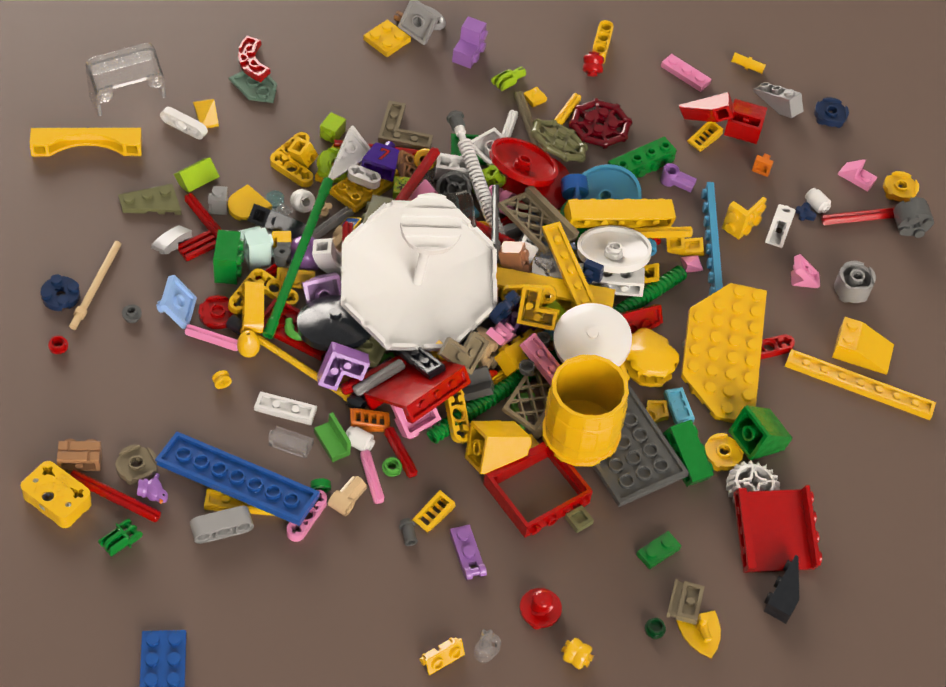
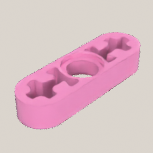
[287,490,327,542]

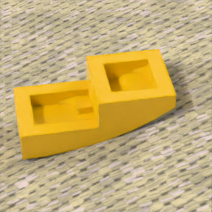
[666,237,704,256]

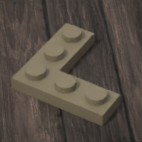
[378,101,433,150]

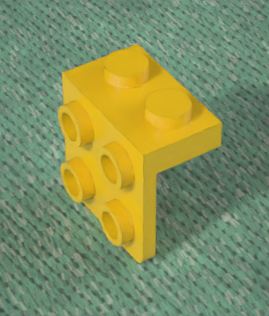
[722,197,767,240]

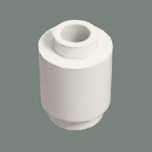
[805,188,831,214]
[346,426,375,451]

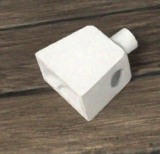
[765,204,796,248]

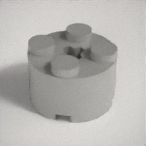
[834,261,876,303]

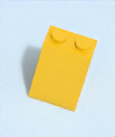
[465,421,532,474]

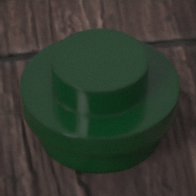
[644,618,666,639]

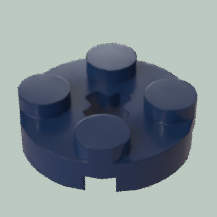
[814,97,849,128]
[40,274,80,311]
[488,290,521,325]

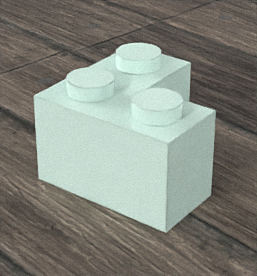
[239,226,274,270]

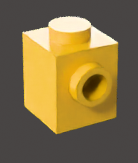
[287,137,318,168]

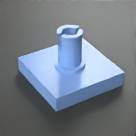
[156,275,197,329]

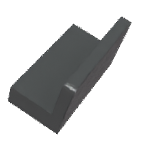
[454,366,494,404]

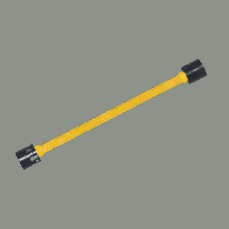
[226,314,367,409]

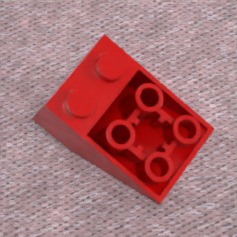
[724,99,767,144]

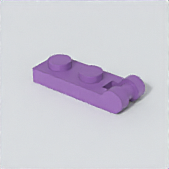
[449,524,487,580]

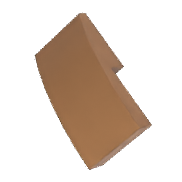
[397,150,417,177]

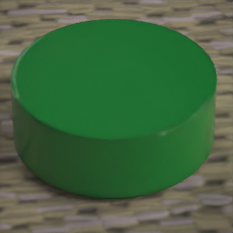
[310,478,331,493]

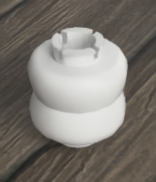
[290,189,315,213]

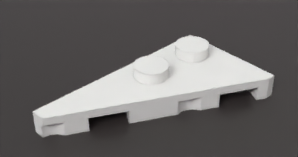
[328,126,370,180]

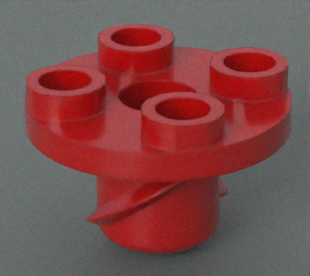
[519,588,562,629]

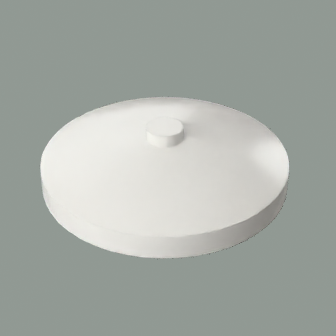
[577,225,652,273]
[553,303,632,367]

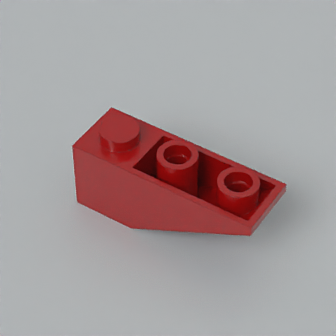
[679,92,734,122]

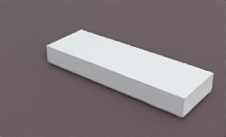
[254,391,317,425]

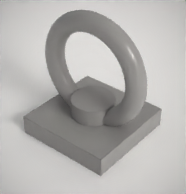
[397,0,446,45]

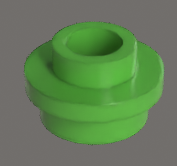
[382,457,402,477]

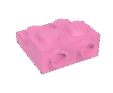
[391,405,441,439]

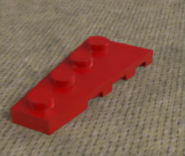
[620,304,663,333]

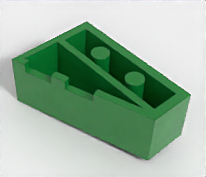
[662,420,714,487]

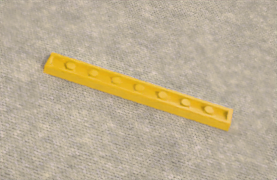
[785,349,936,420]

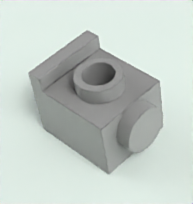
[208,186,228,215]

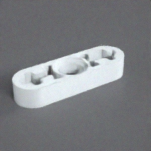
[160,107,208,140]

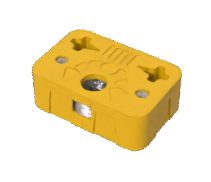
[20,461,92,528]

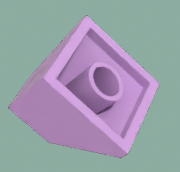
[302,272,341,304]

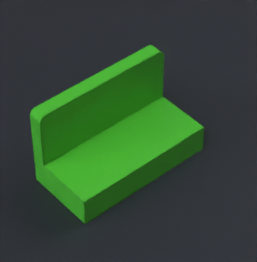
[314,412,351,462]

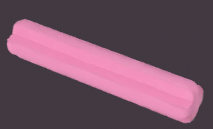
[185,324,238,351]
[360,450,384,504]

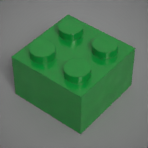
[213,230,245,285]

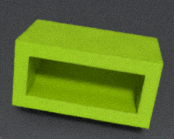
[174,157,220,192]

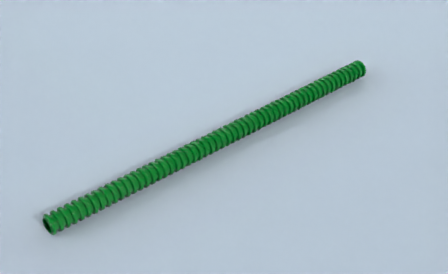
[427,265,687,444]

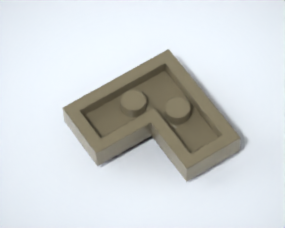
[438,331,489,375]

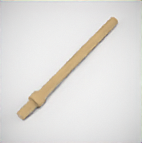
[69,241,121,330]

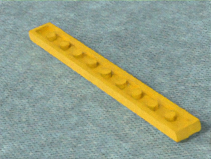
[542,221,630,381]

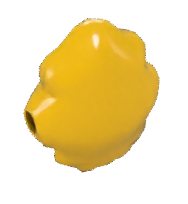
[623,328,679,387]

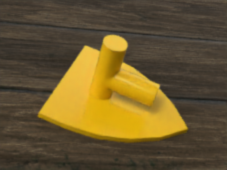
[676,610,721,658]

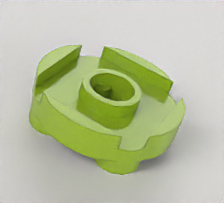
[317,148,348,183]

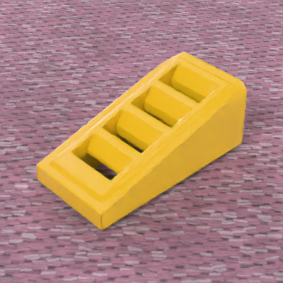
[687,122,723,152]
[412,490,456,533]

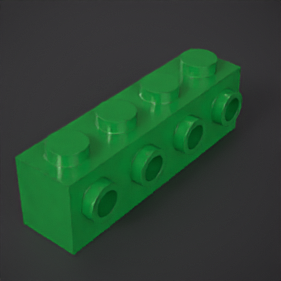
[608,136,677,178]

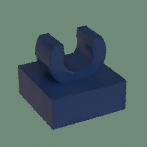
[583,259,604,285]

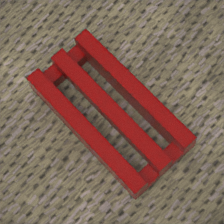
[177,230,216,262]

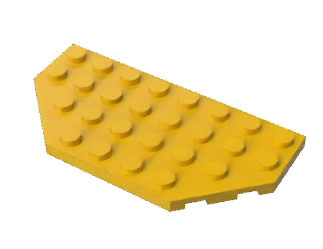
[681,283,767,423]

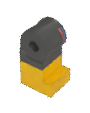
[272,231,292,267]

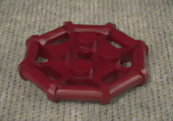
[569,98,632,149]

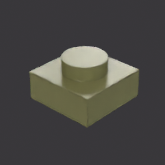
[565,505,594,533]

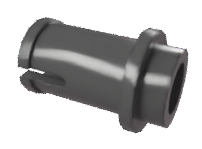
[399,518,418,546]

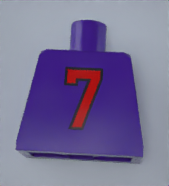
[361,141,399,182]

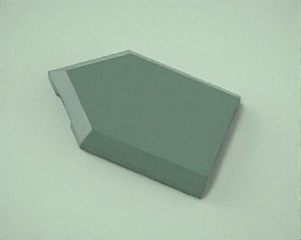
[229,71,277,103]

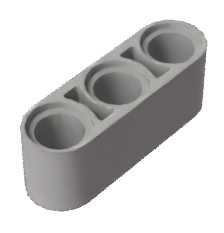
[190,506,254,544]

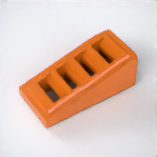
[350,408,390,432]

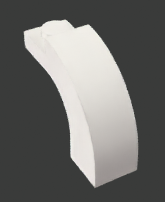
[312,238,341,278]

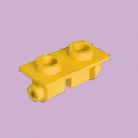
[419,637,465,676]

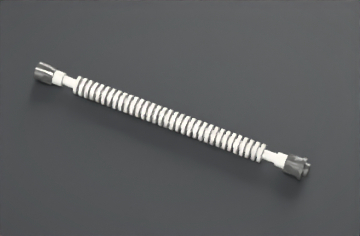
[446,110,506,260]

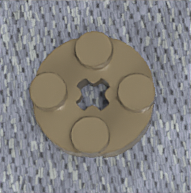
[115,445,157,485]

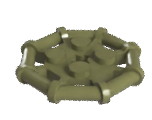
[530,118,588,163]

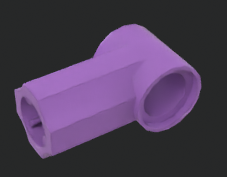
[660,163,697,193]

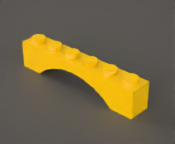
[30,128,142,156]

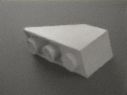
[753,82,804,118]

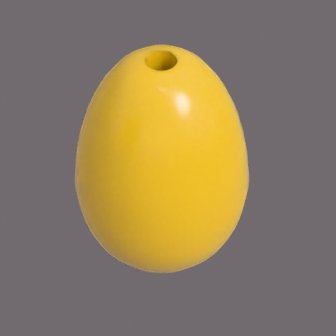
[237,330,260,358]

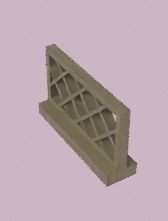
[498,186,580,254]
[501,366,551,440]

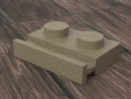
[666,579,705,625]

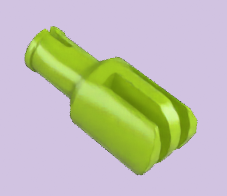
[491,66,526,92]

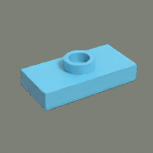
[663,387,695,425]

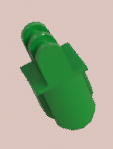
[98,519,143,557]

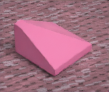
[680,255,703,273]

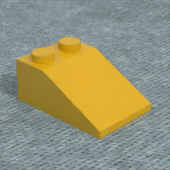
[832,317,894,375]

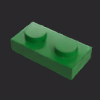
[636,531,682,570]

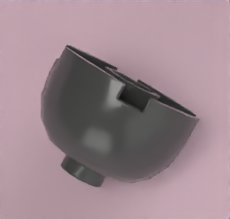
[435,171,472,207]

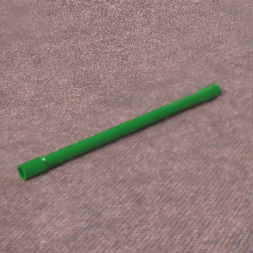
[262,177,334,339]

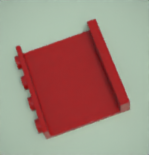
[364,358,471,424]
[733,485,822,573]

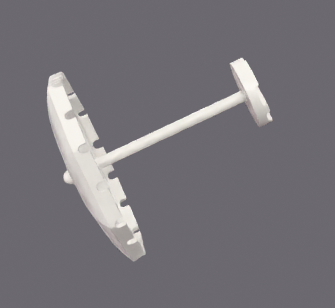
[341,192,497,351]

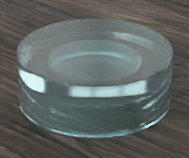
[266,191,284,208]

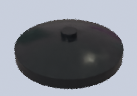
[297,295,371,352]

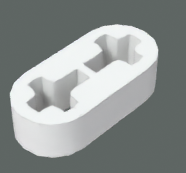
[347,165,381,189]

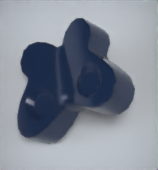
[795,202,817,221]

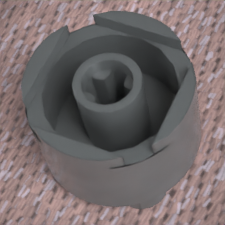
[893,197,934,238]

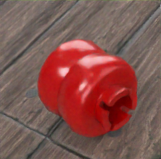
[582,51,604,77]

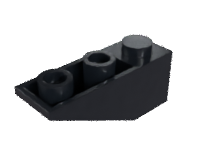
[248,204,306,239]
[764,555,799,624]

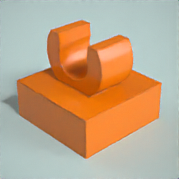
[752,153,774,177]

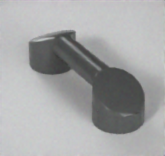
[519,332,551,376]

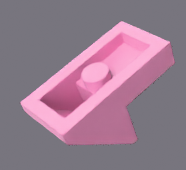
[838,159,878,192]
[791,254,820,288]

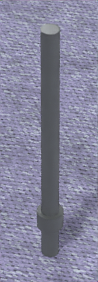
[491,185,501,260]

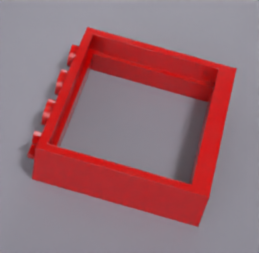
[483,442,593,538]

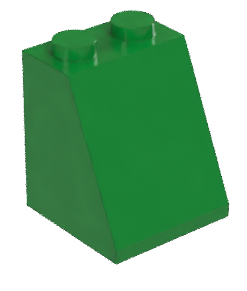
[728,405,792,460]

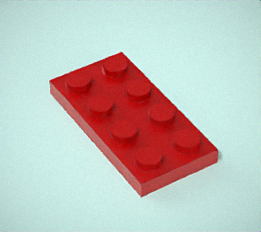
[263,298,327,361]

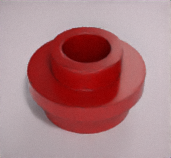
[48,335,69,354]

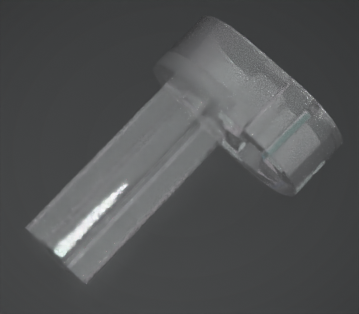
[474,629,501,663]

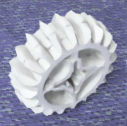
[726,460,780,503]

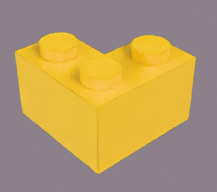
[516,284,561,331]

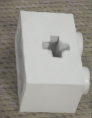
[434,153,470,180]

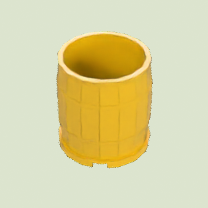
[542,355,629,466]

